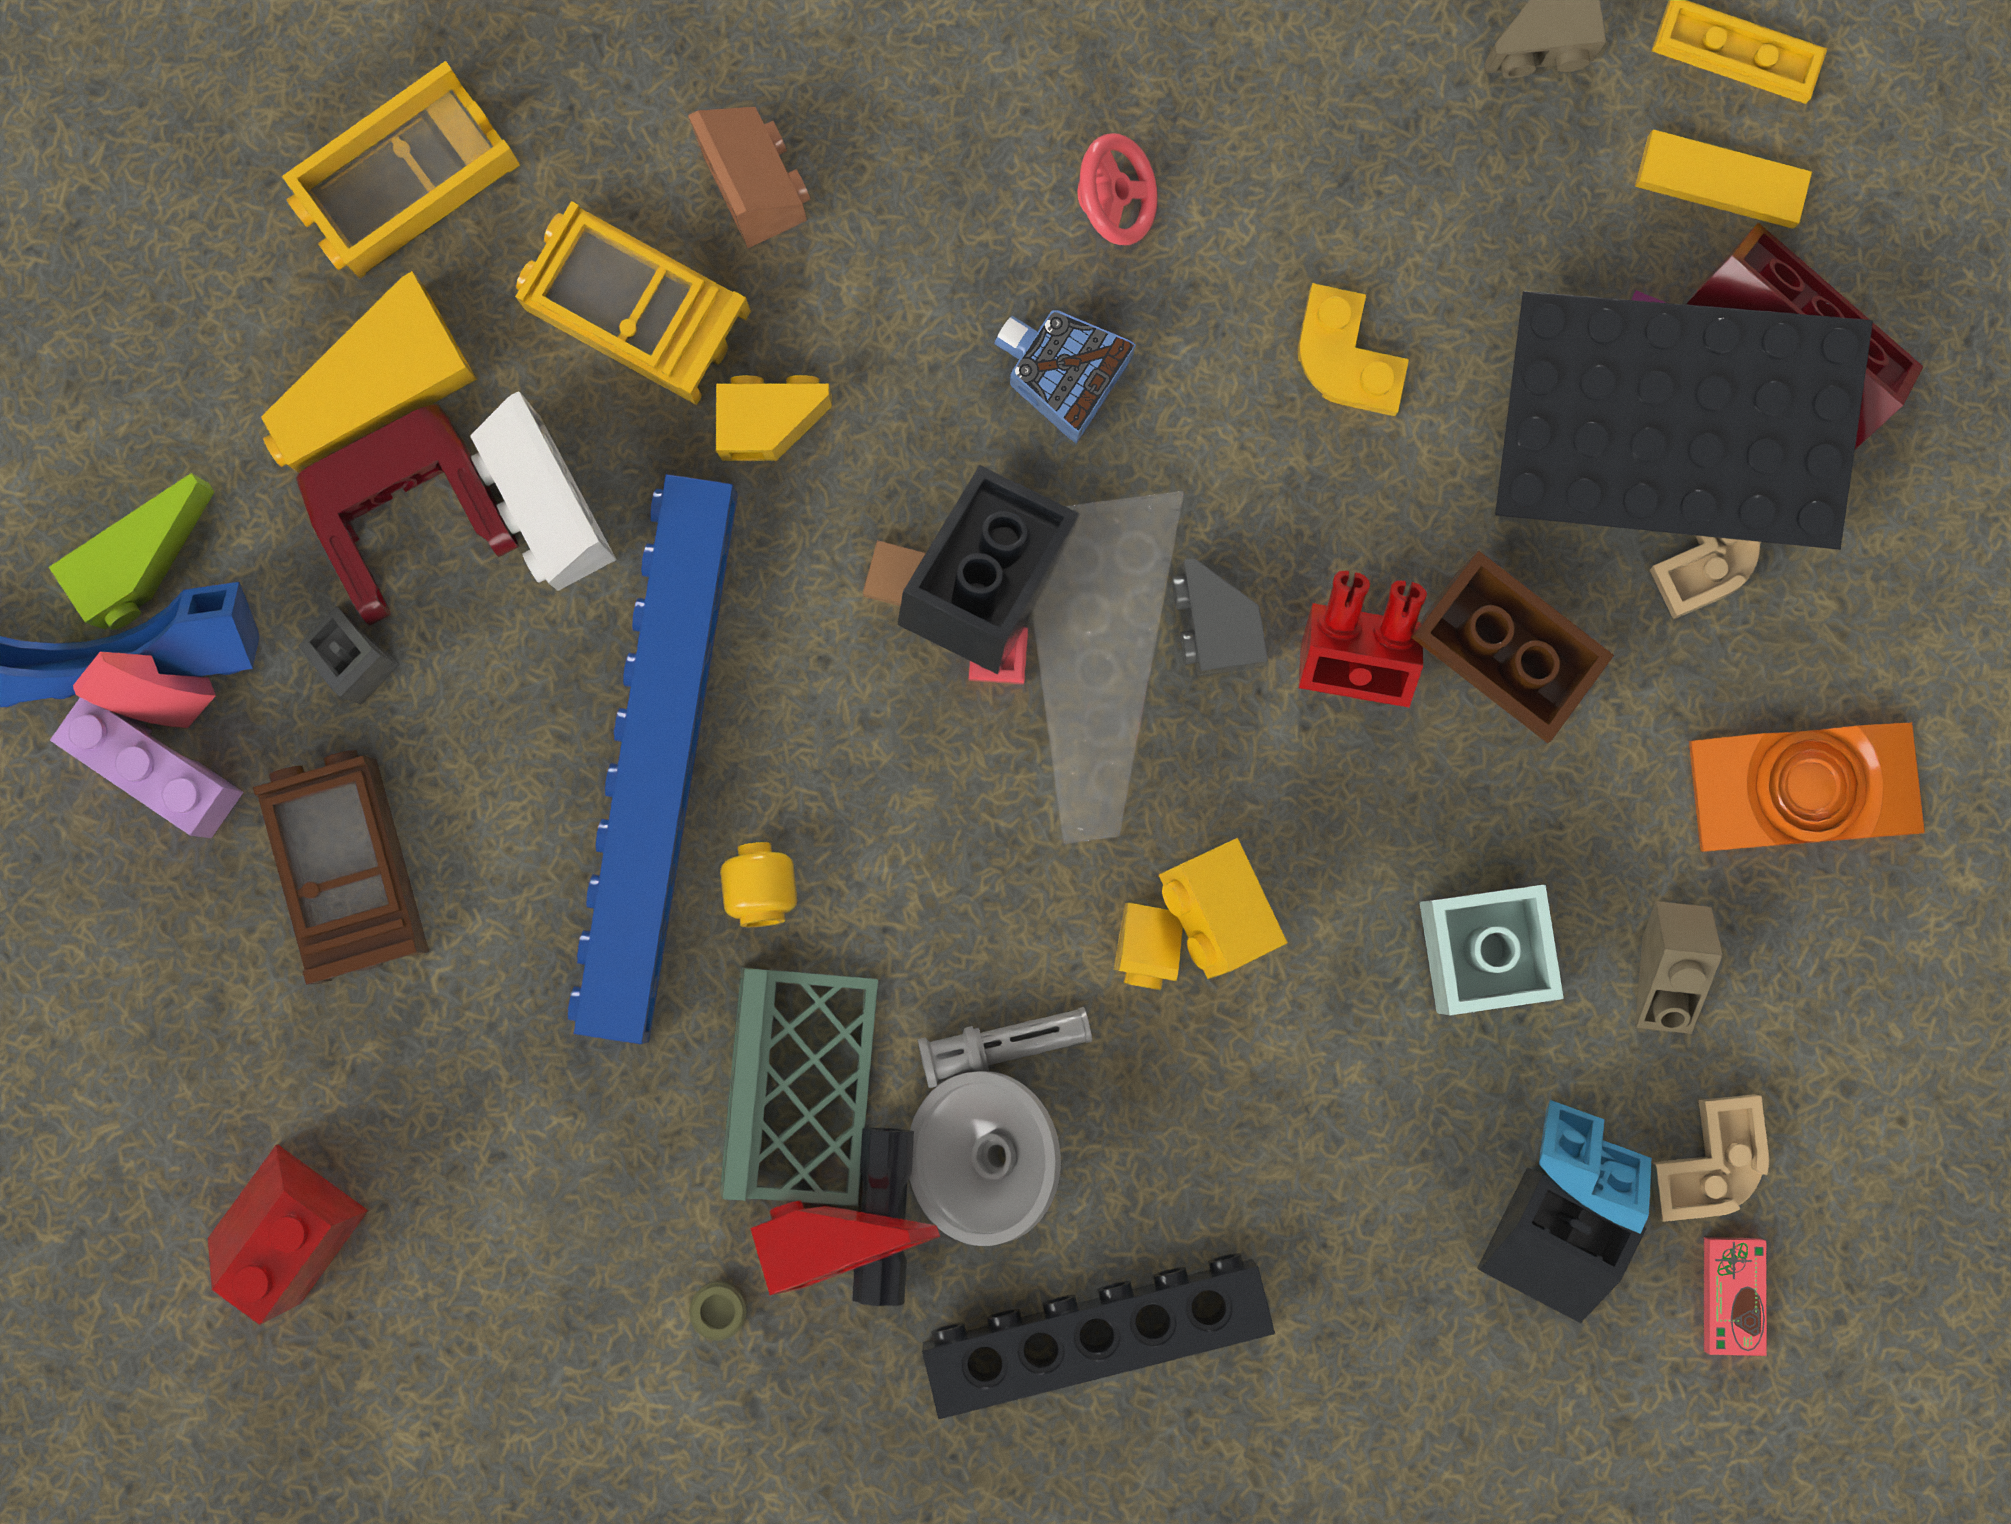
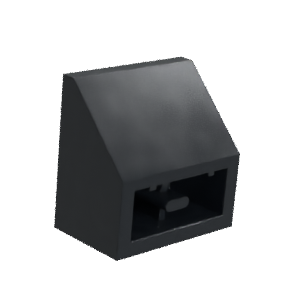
[1477,1167,1647,1323]

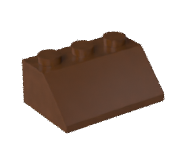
[1411,551,1614,743]

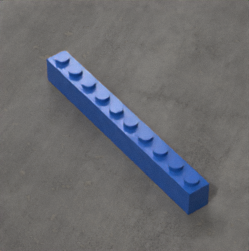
[568,474,738,1044]

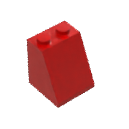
[208,1145,369,1325]

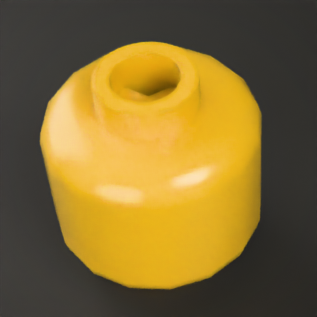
[720,842,797,927]

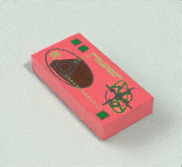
[1704,1237,1767,1356]

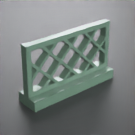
[720,967,878,1206]

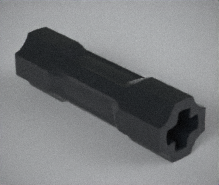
[852,1127,914,1306]

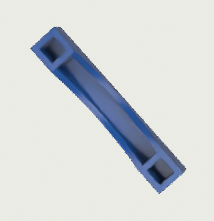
[0,582,259,707]

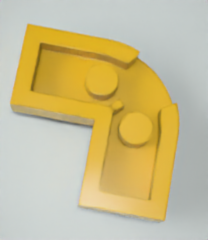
[1298,283,1409,416]

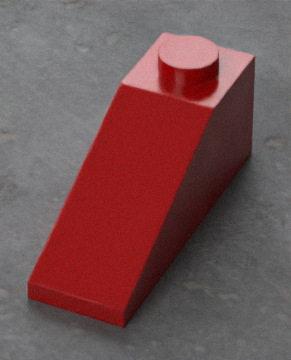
[750,1200,940,1295]

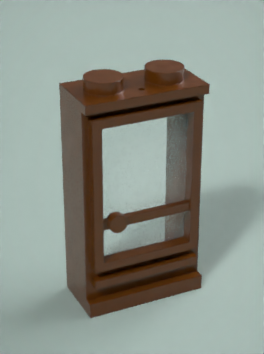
[253,750,429,985]

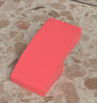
[73,652,216,728]

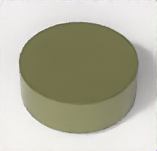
[689,1281,748,1341]

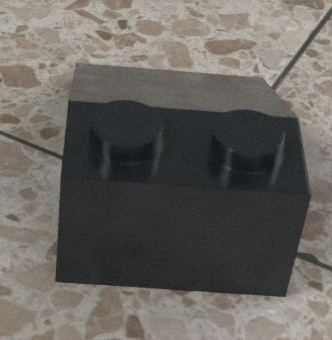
[897,465,1080,674]

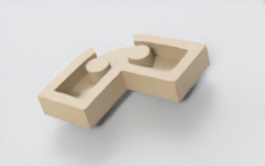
[1650,536,1761,620]
[1651,1094,1769,1222]

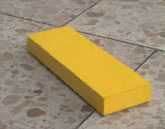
[1651,0,1827,104]
[1635,129,1812,229]

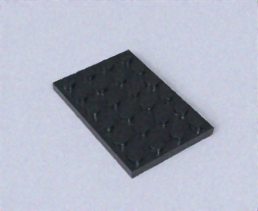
[1495,291,1873,550]

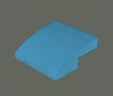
[1539,1100,1652,1234]

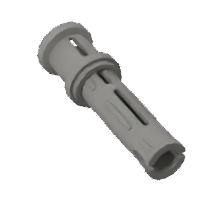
[917,1007,1092,1088]

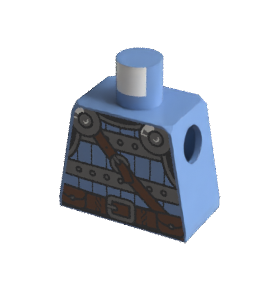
[995,310,1136,444]

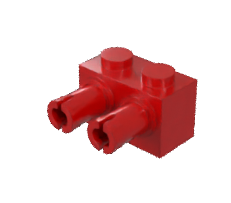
[1299,571,1427,708]

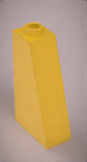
[261,271,477,473]

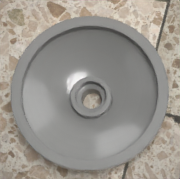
[909,1071,1061,1246]

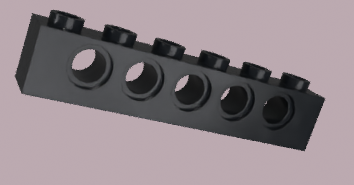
[922,1253,1275,1420]

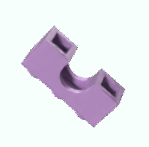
[50,697,243,838]

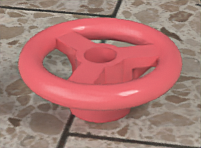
[1078,133,1158,245]

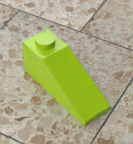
[49,473,214,630]

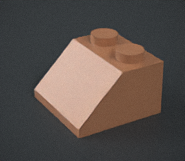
[688,107,811,248]

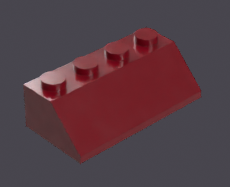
[1687,222,1923,450]

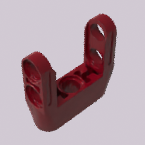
[296,404,519,626]

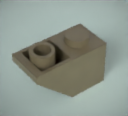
[1484,0,1606,78]
[1635,901,1723,1034]

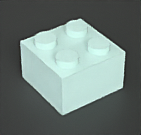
[1420,885,1564,1015]

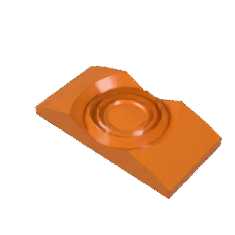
[1689,723,1925,852]

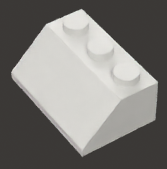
[471,391,617,591]

